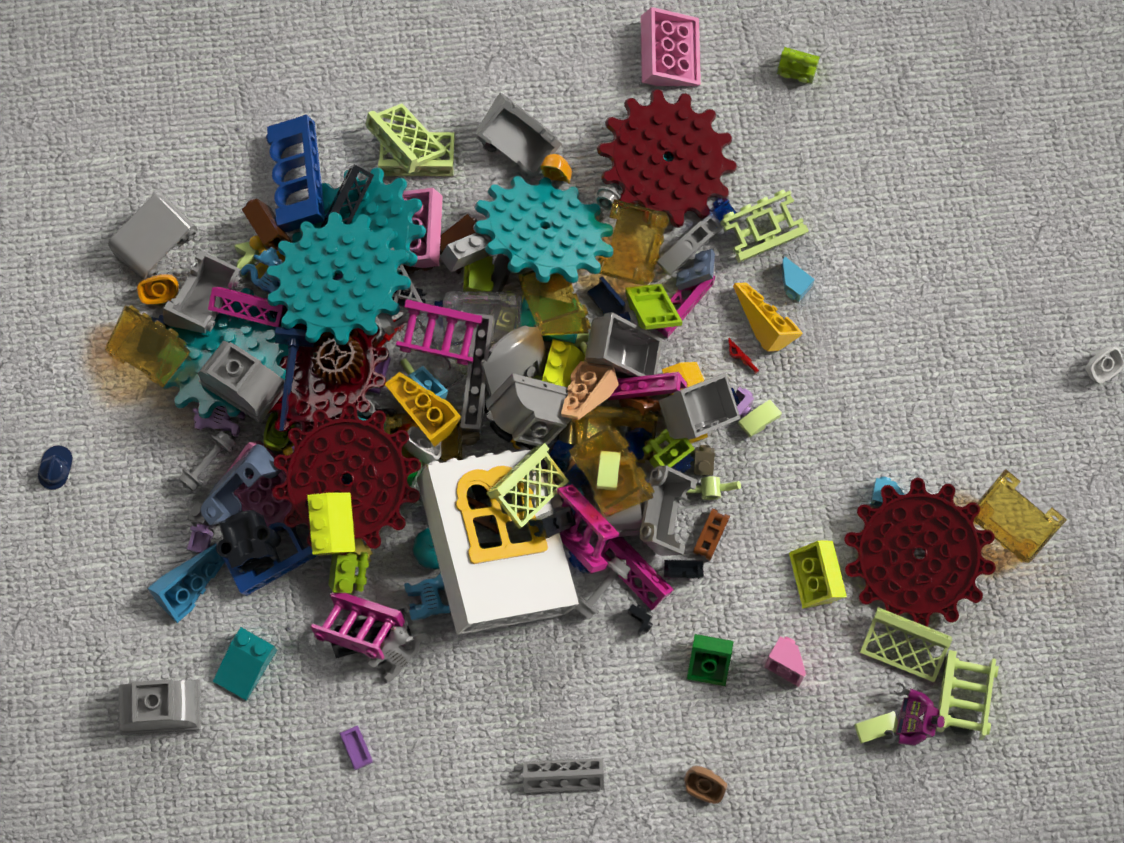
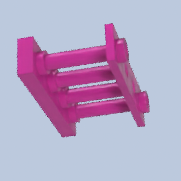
[396,299,482,366]
[557,484,619,573]
[310,592,405,660]

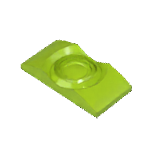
[625,284,683,330]

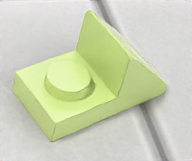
[234,242,266,277]

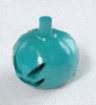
[412,527,440,570]

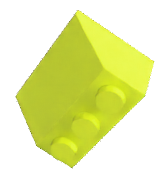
[542,339,585,388]
[307,493,356,556]
[789,540,847,609]

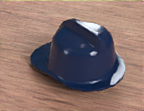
[38,445,73,490]

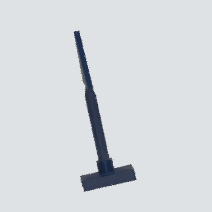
[275,327,314,431]

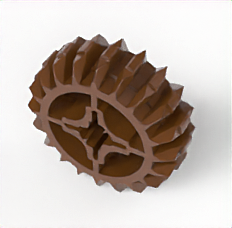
[312,336,365,385]

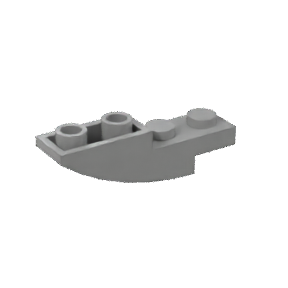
[656,214,723,276]

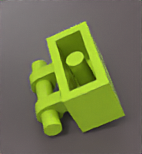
[777,47,820,84]
[463,256,494,301]
[642,429,695,468]
[328,552,369,593]

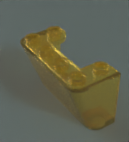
[598,199,669,285]
[518,270,591,336]
[104,305,190,388]
[569,425,655,517]
[973,469,1067,563]

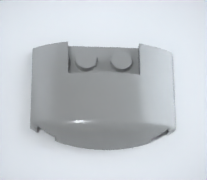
[481,325,548,397]

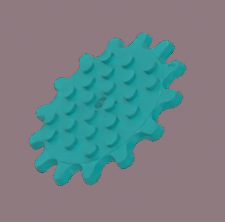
[292,168,426,278]
[473,176,613,283]
[266,212,411,345]
[157,288,289,419]

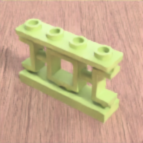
[720,190,809,263]

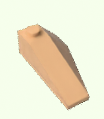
[561,361,619,420]

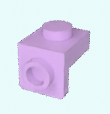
[736,387,754,418]
[187,524,214,553]

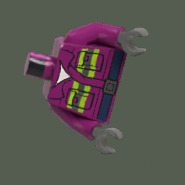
[884,683,945,746]

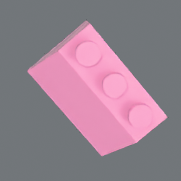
[764,636,806,687]

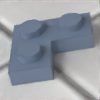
[676,248,715,290]

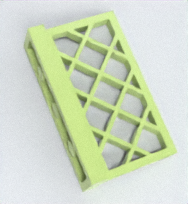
[365,104,446,173]
[378,132,455,176]
[487,443,569,529]
[860,607,952,682]

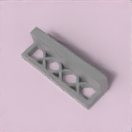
[523,758,604,793]

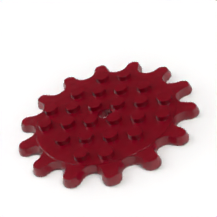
[597,89,737,228]
[268,323,389,432]
[272,403,421,555]
[844,477,996,627]

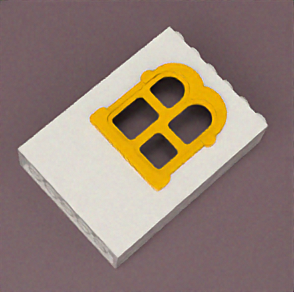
[417,448,579,635]

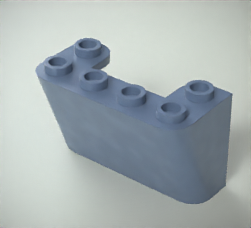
[201,444,282,526]

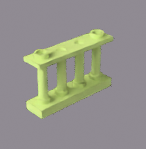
[936,650,999,740]

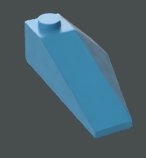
[147,544,225,623]

